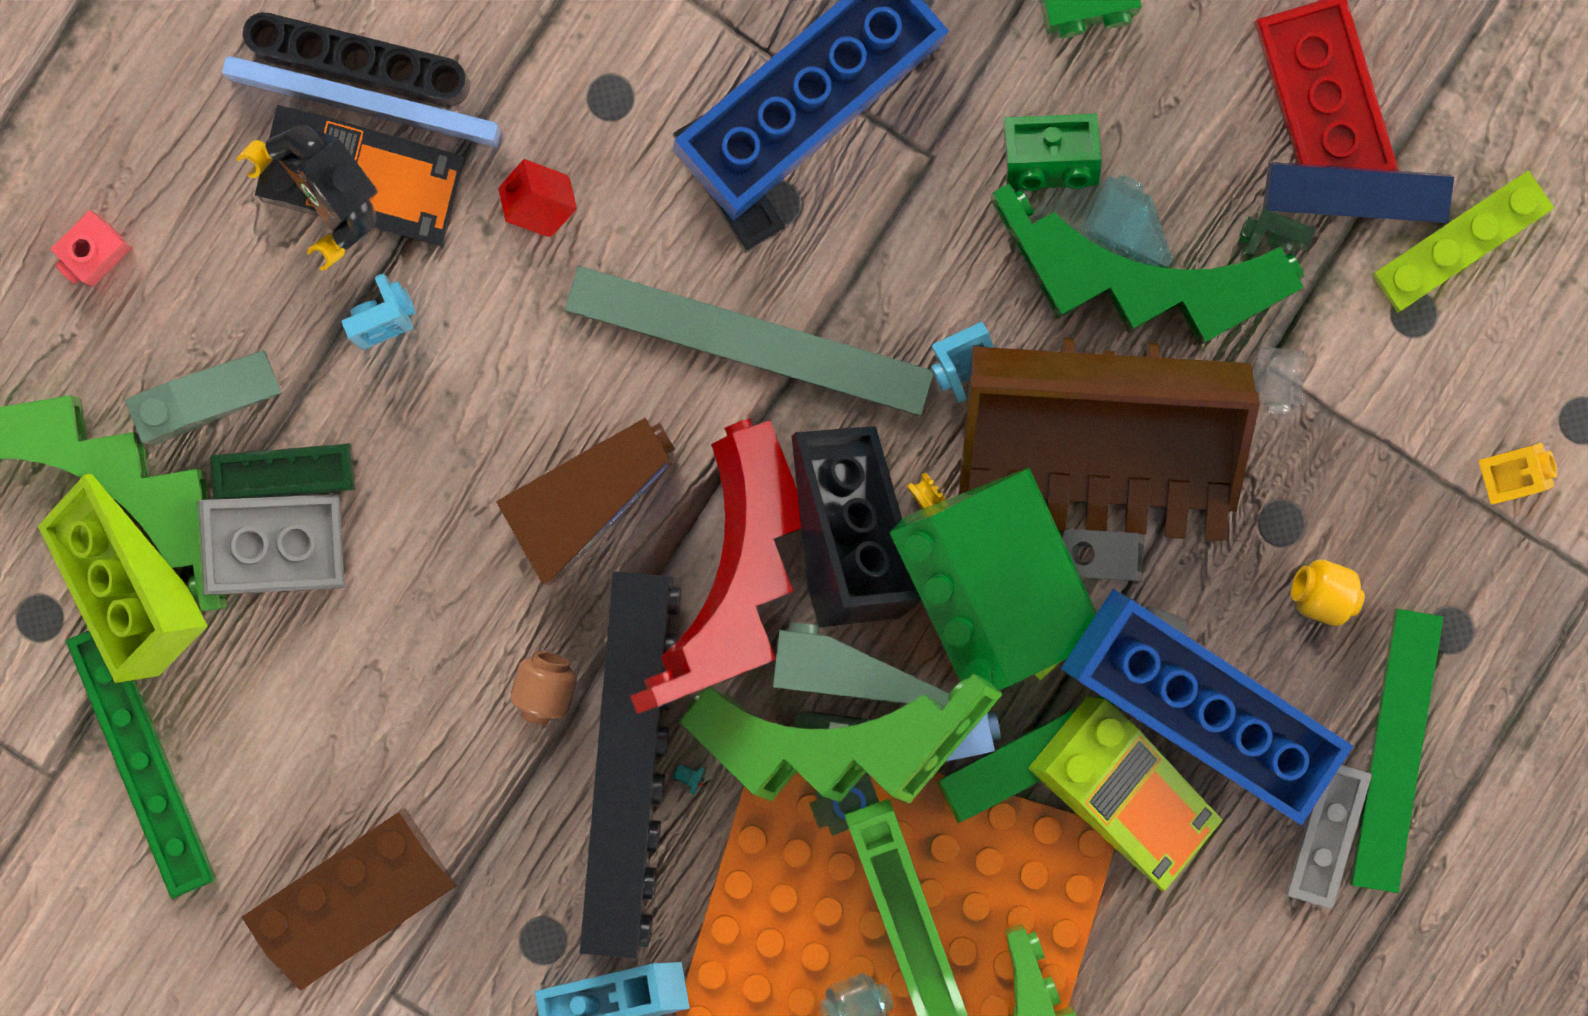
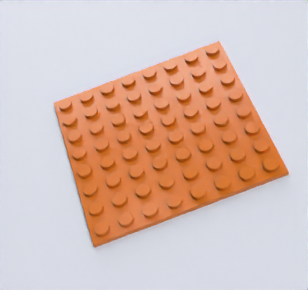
[676,772,1115,1016]

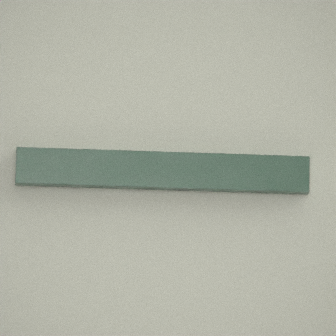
[565,265,933,416]

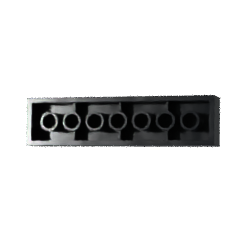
[580,571,682,958]

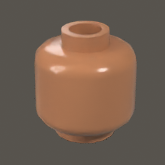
[511,651,577,725]

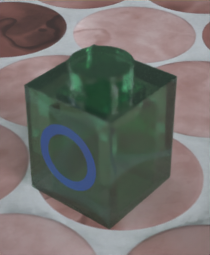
[809,772,879,836]

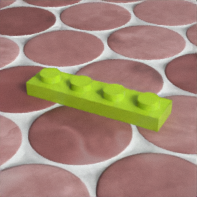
[1371,170,1554,313]

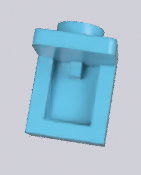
[931,321,994,403]

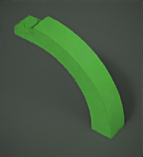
[844,799,968,1016]

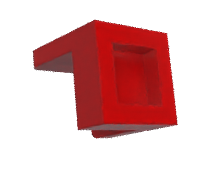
[498,159,577,237]

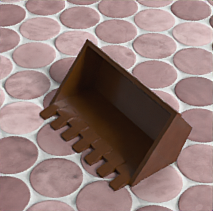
[958,337,1260,541]

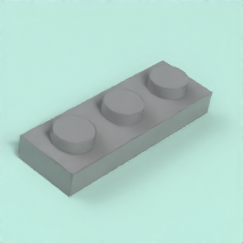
[1285,765,1372,909]

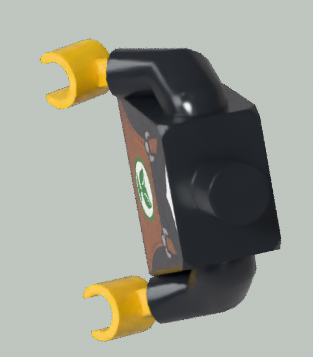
[236,125,378,271]

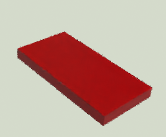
[1254,0,1399,171]

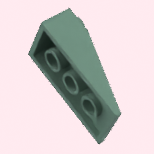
[773,622,950,706]

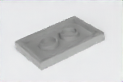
[197,495,345,595]

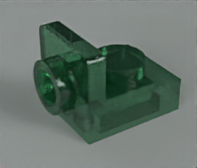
[1237,208,1315,259]

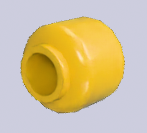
[1291,559,1365,626]

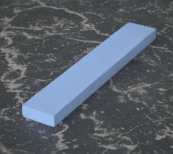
[222,56,502,148]

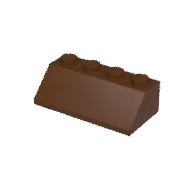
[241,808,457,991]

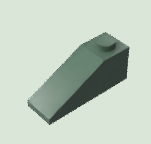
[125,350,282,446]

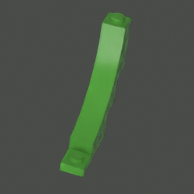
[0,395,227,611]
[679,674,1003,804]

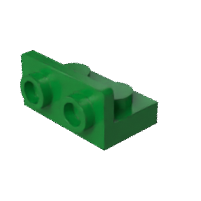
[1004,113,1102,191]

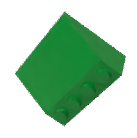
[889,467,1097,690]

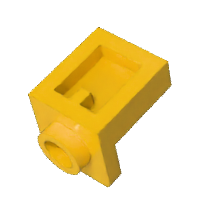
[1478,442,1558,505]

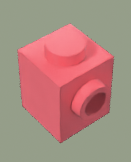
[50,210,132,287]

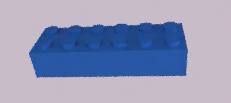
[673,0,949,221]
[1061,589,1354,825]

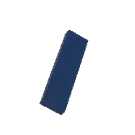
[1263,162,1455,223]

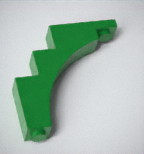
[990,183,1304,346]

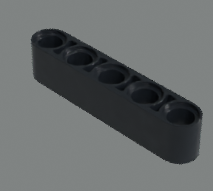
[242,12,470,107]

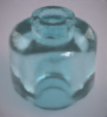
[820,973,893,1016]

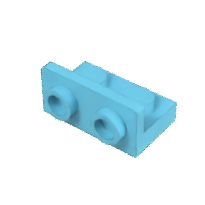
[341,273,416,350]

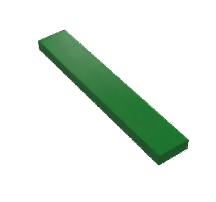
[1350,609,1444,893]
[65,631,217,899]

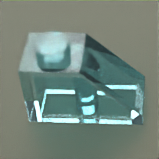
[1080,175,1172,268]

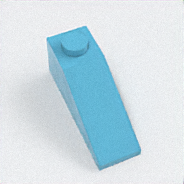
[535,962,690,1016]

